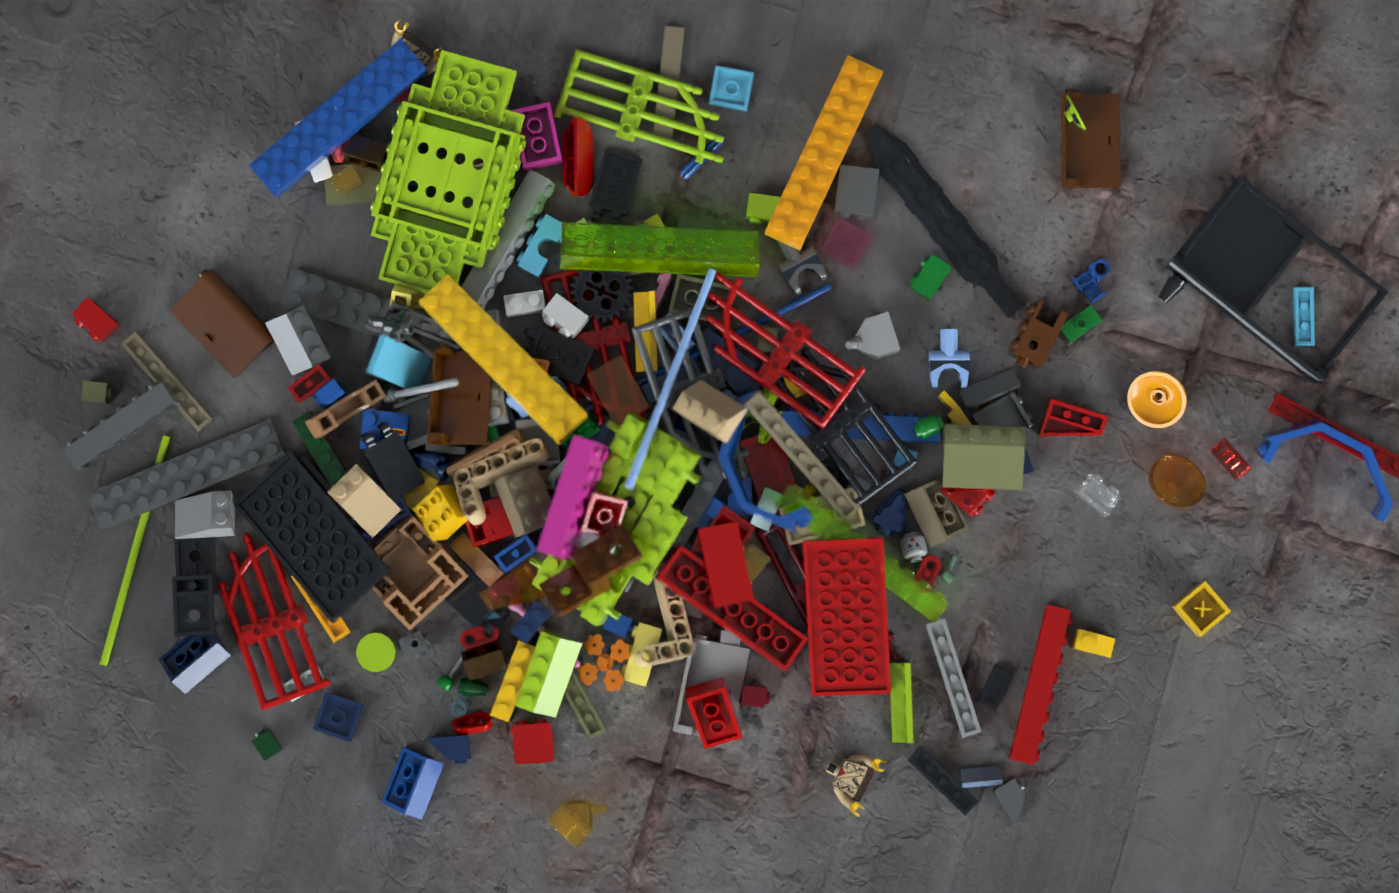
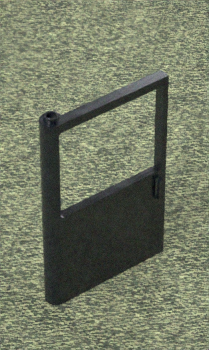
[1166,175,1389,384]

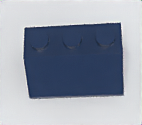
[159,634,231,694]

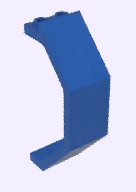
[718,390,813,535]
[1258,419,1393,522]

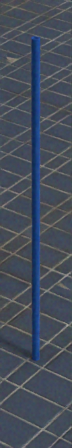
[584,283,832,413]

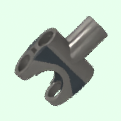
[777,240,827,295]

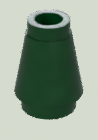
[458,677,488,696]

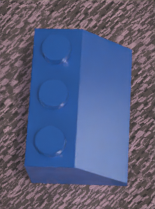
[382,747,444,819]

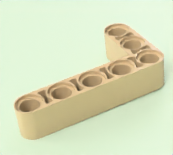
[453,438,550,525]
[634,562,694,667]

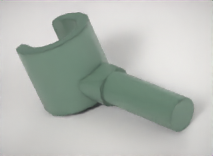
[942,555,957,584]

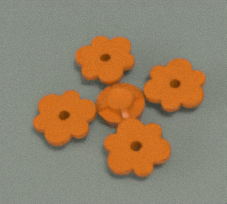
[578,634,631,691]

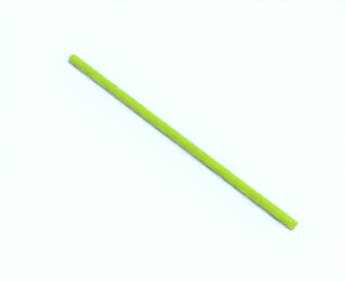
[100,435,171,666]

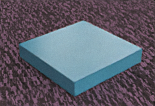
[709,65,754,111]

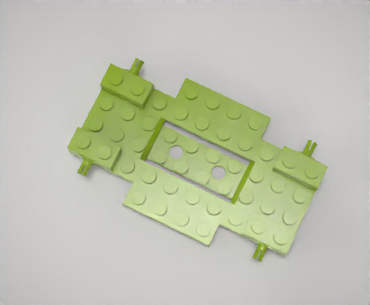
[529,413,701,626]

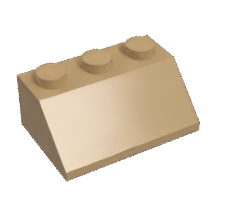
[672,380,748,443]

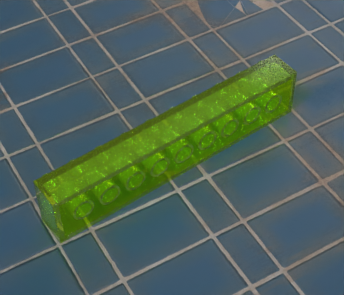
[560,222,760,277]

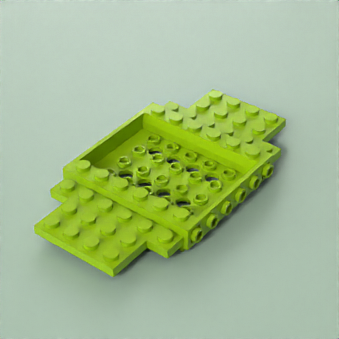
[371,50,526,293]

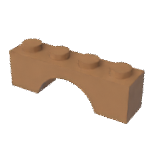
[305,379,386,439]

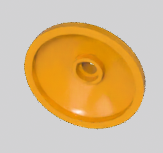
[1127,370,1187,428]

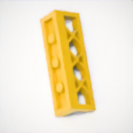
[633,291,657,372]

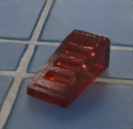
[1210,438,1251,482]

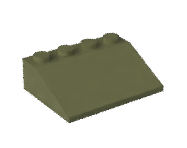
[942,424,1025,490]

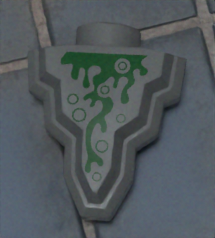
[365,310,414,343]

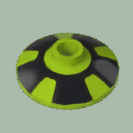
[1064,95,1086,130]

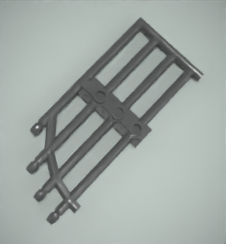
[631,307,749,479]

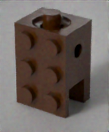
[1008,299,1069,369]

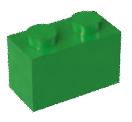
[909,254,952,302]

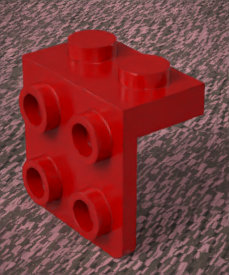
[941,487,996,519]
[511,719,554,764]

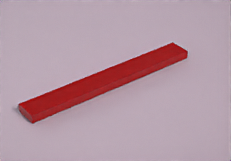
[1268,393,1399,479]

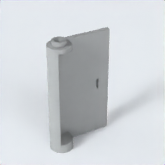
[672,634,750,743]

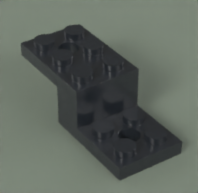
[172,537,218,636]

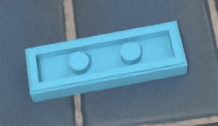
[1293,287,1315,346]

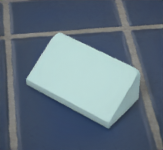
[750,487,783,531]

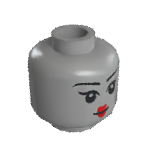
[900,532,928,563]

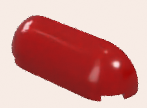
[563,118,594,196]

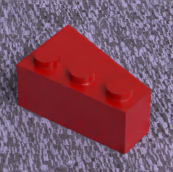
[1038,397,1108,437]

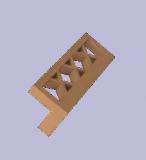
[446,429,524,478]

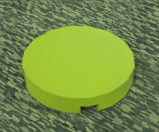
[356,633,396,672]

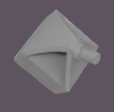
[845,312,900,360]

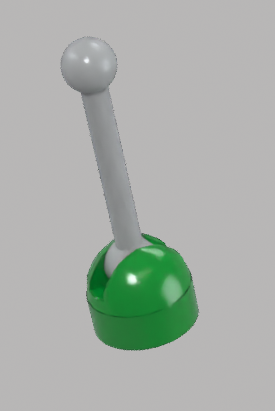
[436,648,467,692]

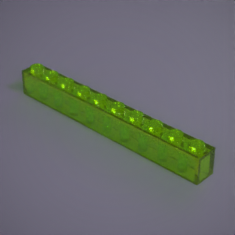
[775,484,949,623]

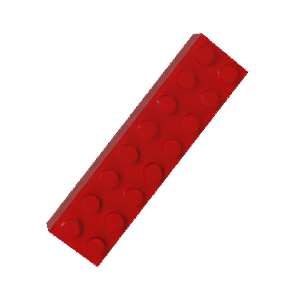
[654,545,808,671]

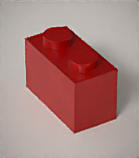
[72,297,120,342]
[287,364,331,404]

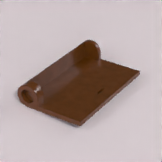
[1061,89,1121,189]
[170,269,274,379]
[427,345,492,445]

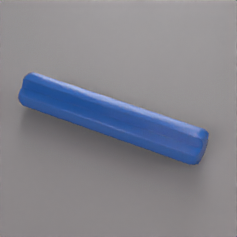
[679,133,726,180]

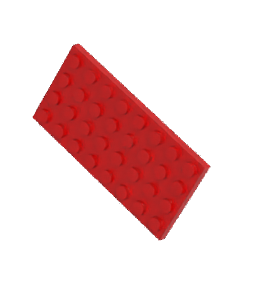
[803,537,891,696]

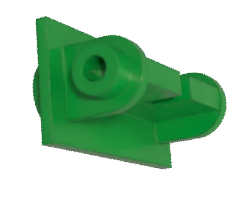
[561,414,601,452]

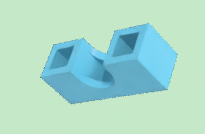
[517,214,568,279]

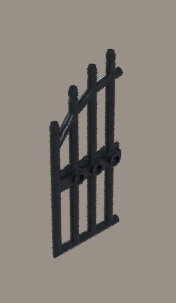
[758,347,918,506]

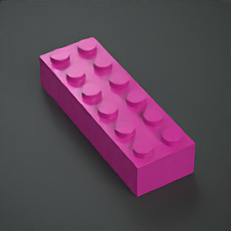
[537,435,608,561]

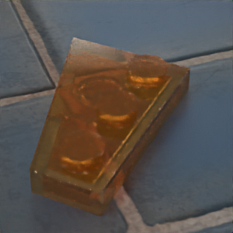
[479,564,546,611]

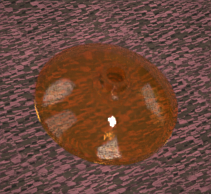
[1149,455,1206,509]

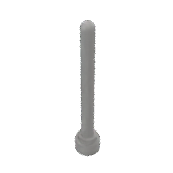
[383,378,459,404]

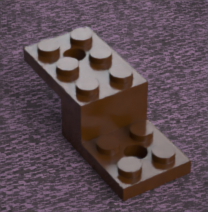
[539,524,643,618]

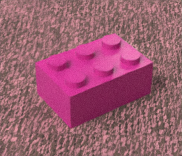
[511,102,563,171]

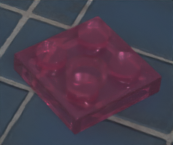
[820,217,873,271]

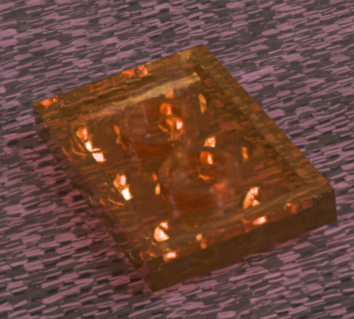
[587,355,650,425]

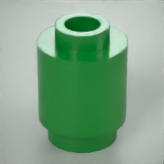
[913,414,944,439]

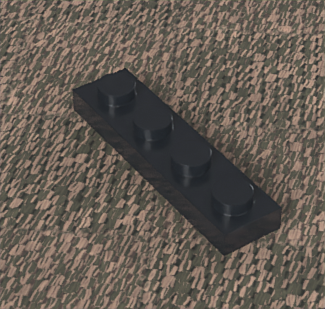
[908,746,979,816]

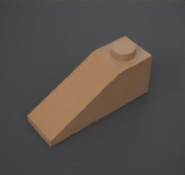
[449,532,505,587]

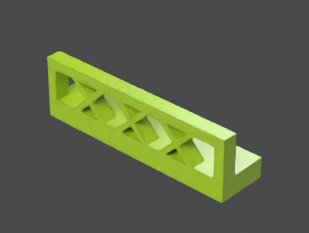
[890,663,913,743]

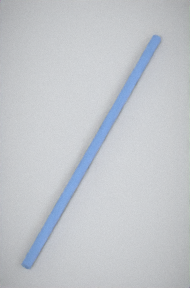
[625,268,716,489]

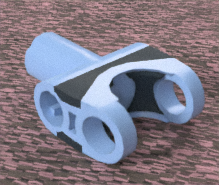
[929,329,970,388]

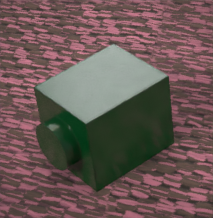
[252,729,283,761]

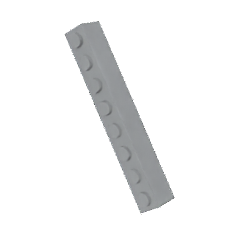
[461,169,555,310]

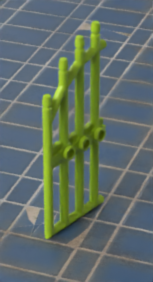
[553,49,725,164]

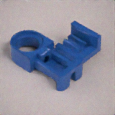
[1071,259,1110,304]
[694,496,723,532]

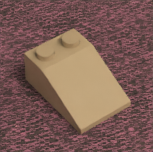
[328,464,401,538]

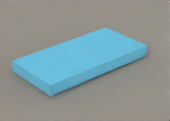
[367,335,432,389]

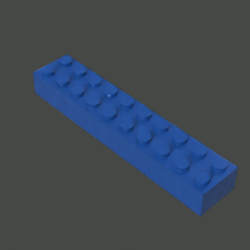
[249,39,428,198]

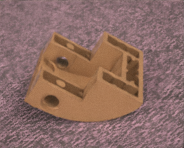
[372,512,468,630]

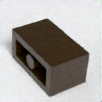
[344,134,388,172]
[461,640,508,681]

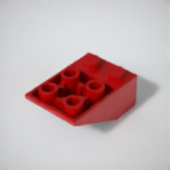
[465,497,515,547]

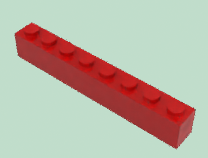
[1008,605,1073,765]

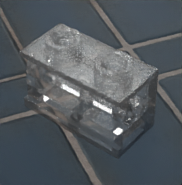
[1074,473,1122,517]

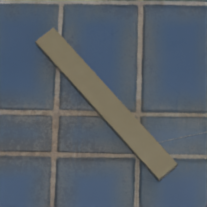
[743,390,860,521]

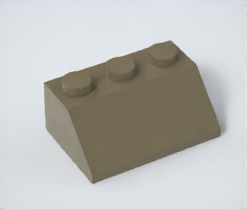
[904,477,969,548]

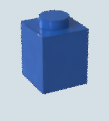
[603,614,635,637]

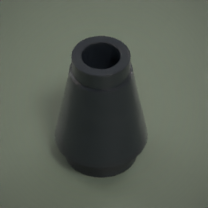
[1158,274,1186,303]

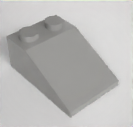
[175,491,235,539]

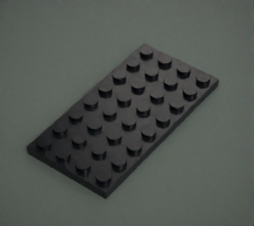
[234,451,391,623]

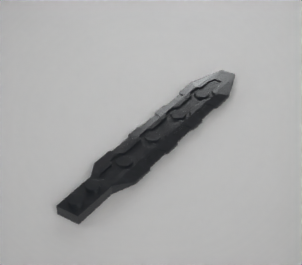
[863,124,1024,318]

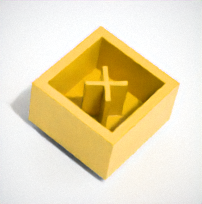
[413,484,468,541]
[1171,581,1231,637]

